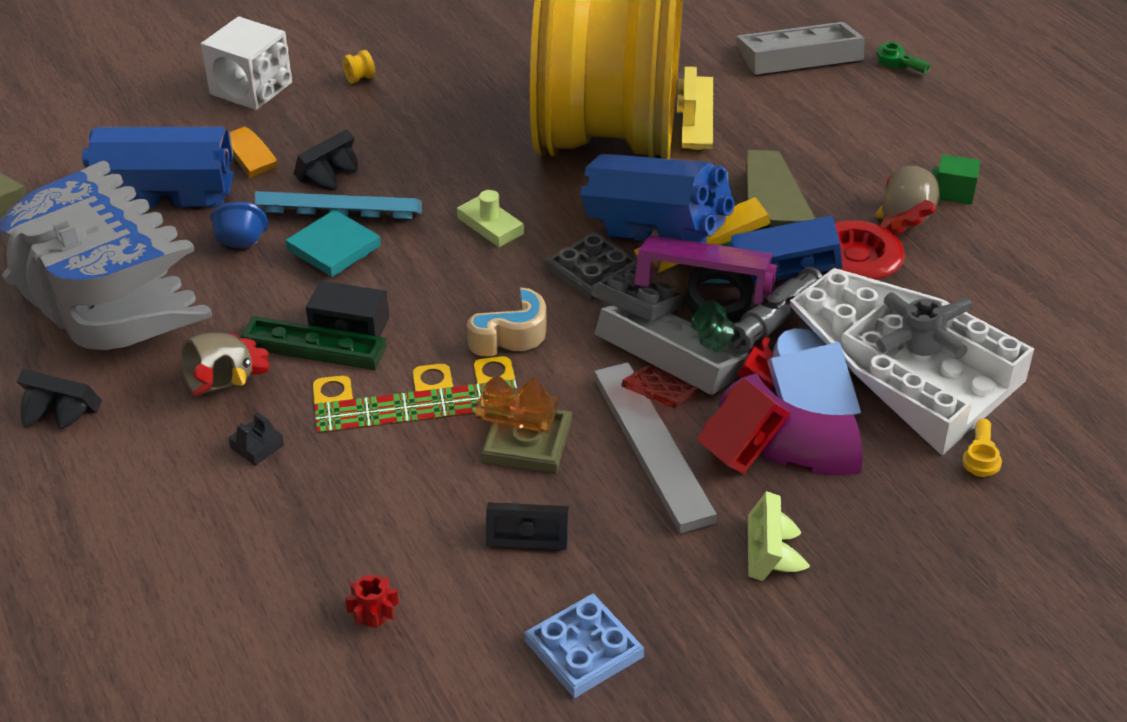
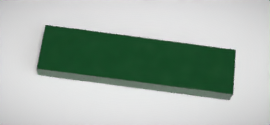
[240,316,387,370]

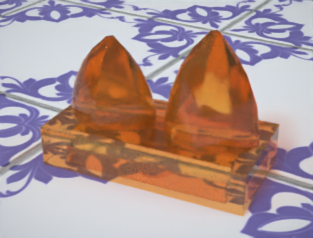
[475,375,559,433]

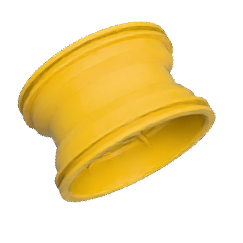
[530,0,683,159]

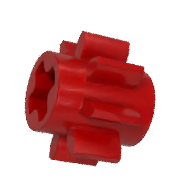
[345,574,399,628]

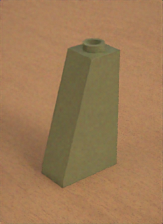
[745,150,815,231]

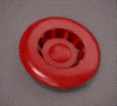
[828,220,905,280]

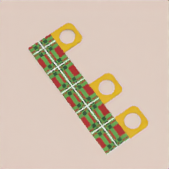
[313,356,520,432]

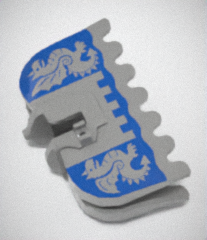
[0,161,212,350]

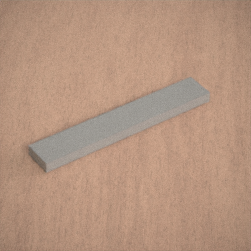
[594,362,717,534]

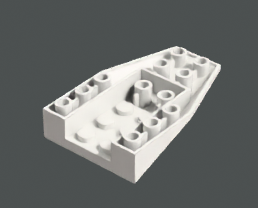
[790,268,1034,456]

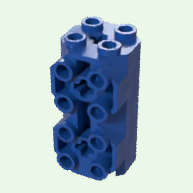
[82,127,233,208]
[580,154,735,243]

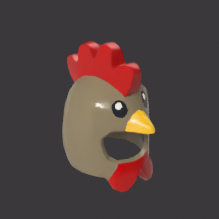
[875,166,940,234]
[181,332,270,397]

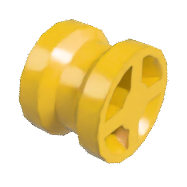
[342,50,375,84]

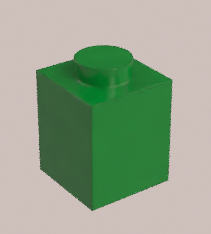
[932,154,981,204]

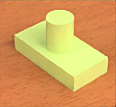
[457,190,524,248]

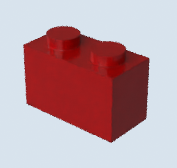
[697,378,791,474]

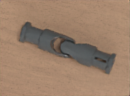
[723,266,822,354]

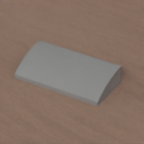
[737,22,865,75]
[594,305,749,395]

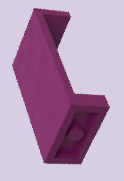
[634,235,777,304]

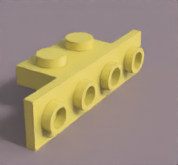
[677,67,713,150]

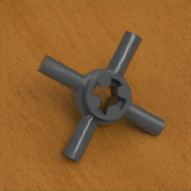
[876,292,972,358]

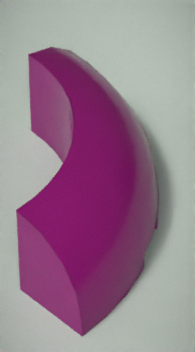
[719,373,863,475]

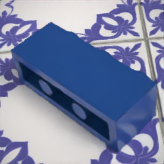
[731,215,843,285]

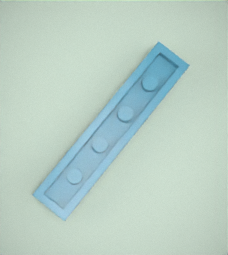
[255,191,422,219]

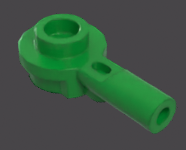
[876,42,931,74]

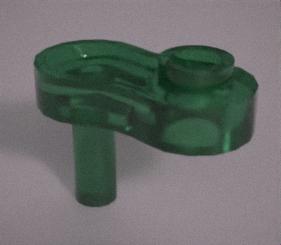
[691,299,735,353]

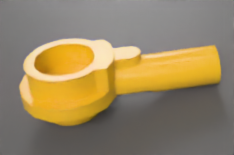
[962,419,1002,477]

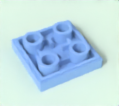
[767,341,861,416]
[524,593,644,698]

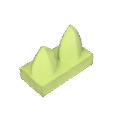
[748,491,810,581]

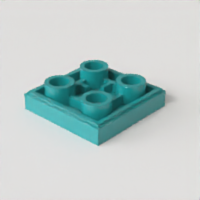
[285,210,381,277]

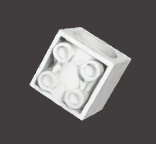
[201,16,292,110]

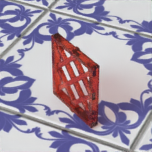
[621,363,703,409]

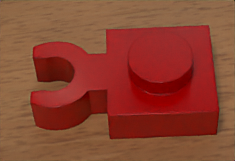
[737,337,774,391]

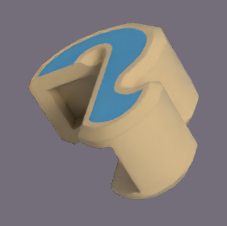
[467,288,547,357]

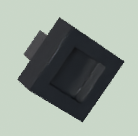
[228,412,284,466]

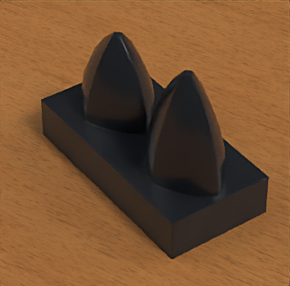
[293,129,358,190]
[16,369,102,429]
[486,502,569,550]

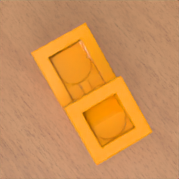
[230,126,277,179]

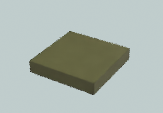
[481,401,572,474]

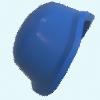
[210,202,269,249]

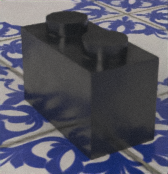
[306,281,389,337]

